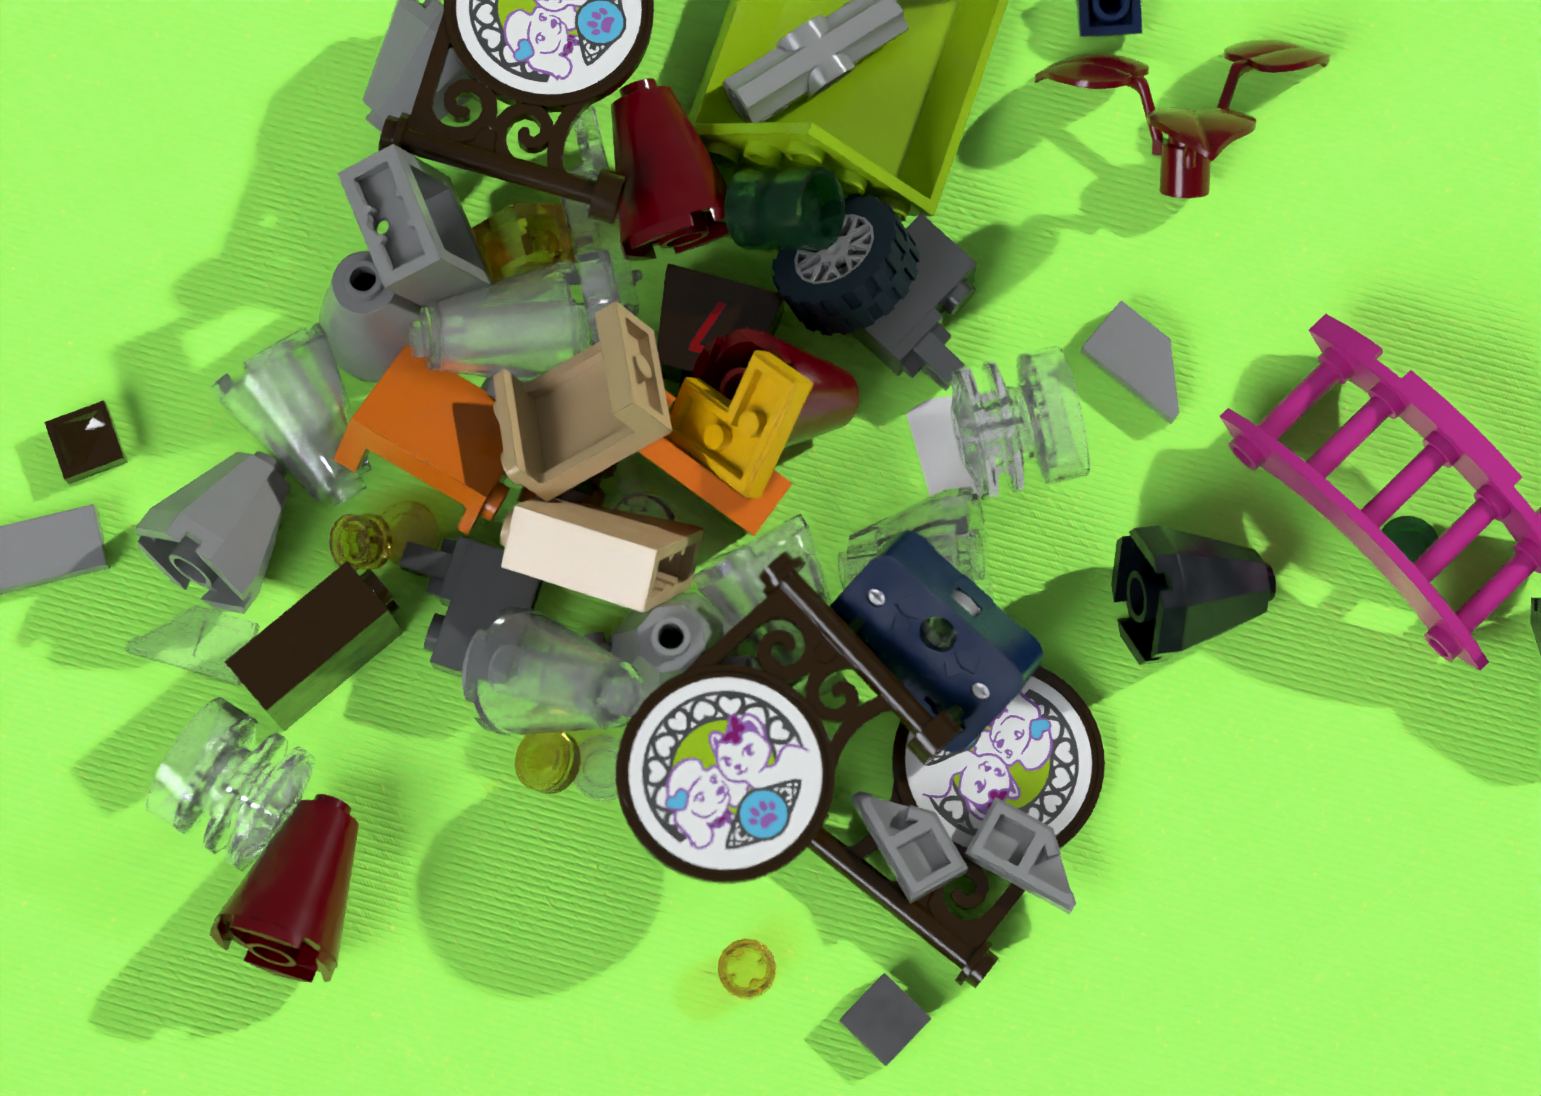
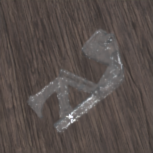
[561,105,643,344]

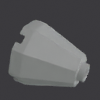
[362,0,472,132]
[135,451,291,614]
[609,592,739,710]

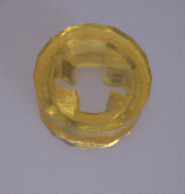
[329,513,393,571]
[718,939,776,1000]

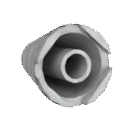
[319,251,445,383]

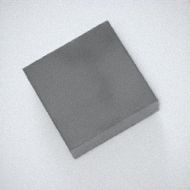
[839,973,931,1067]

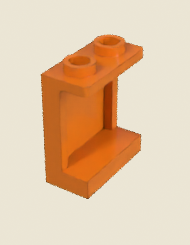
[333,345,511,535]
[638,390,793,536]

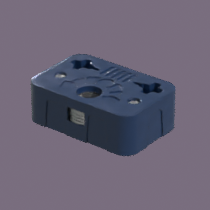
[830,530,1043,752]

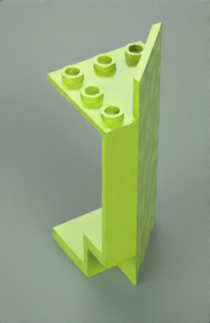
[688,0,1009,254]

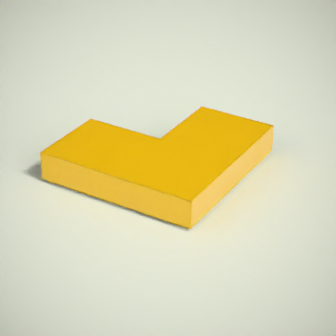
[664,350,813,498]

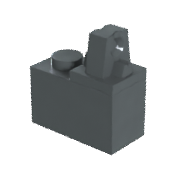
[851,213,977,391]
[399,536,543,692]

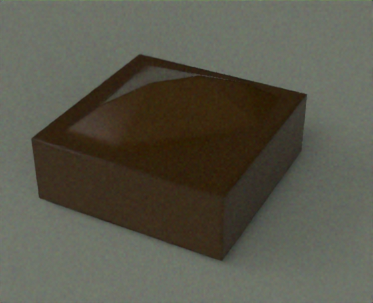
[44,400,128,484]

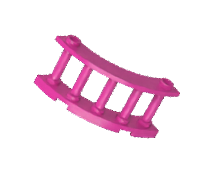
[1219,313,1541,671]

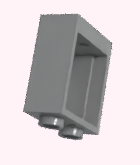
[337,144,496,316]

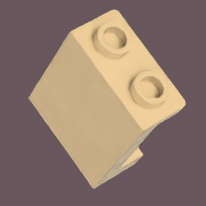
[493,301,672,502]

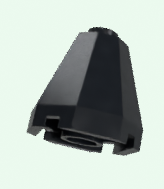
[1111,525,1276,665]

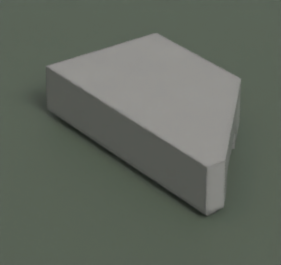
[1080,300,1179,424]
[851,791,968,904]

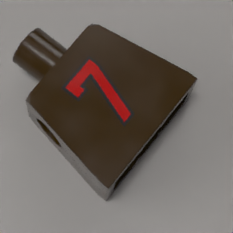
[657,263,784,406]

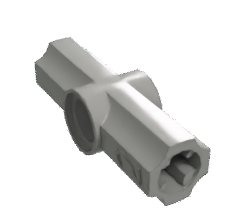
[722,0,909,123]

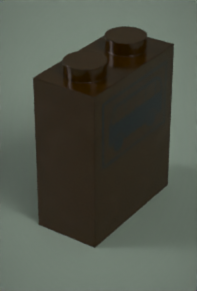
[225,561,403,732]

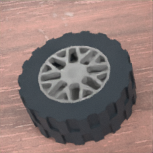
[772,194,920,336]

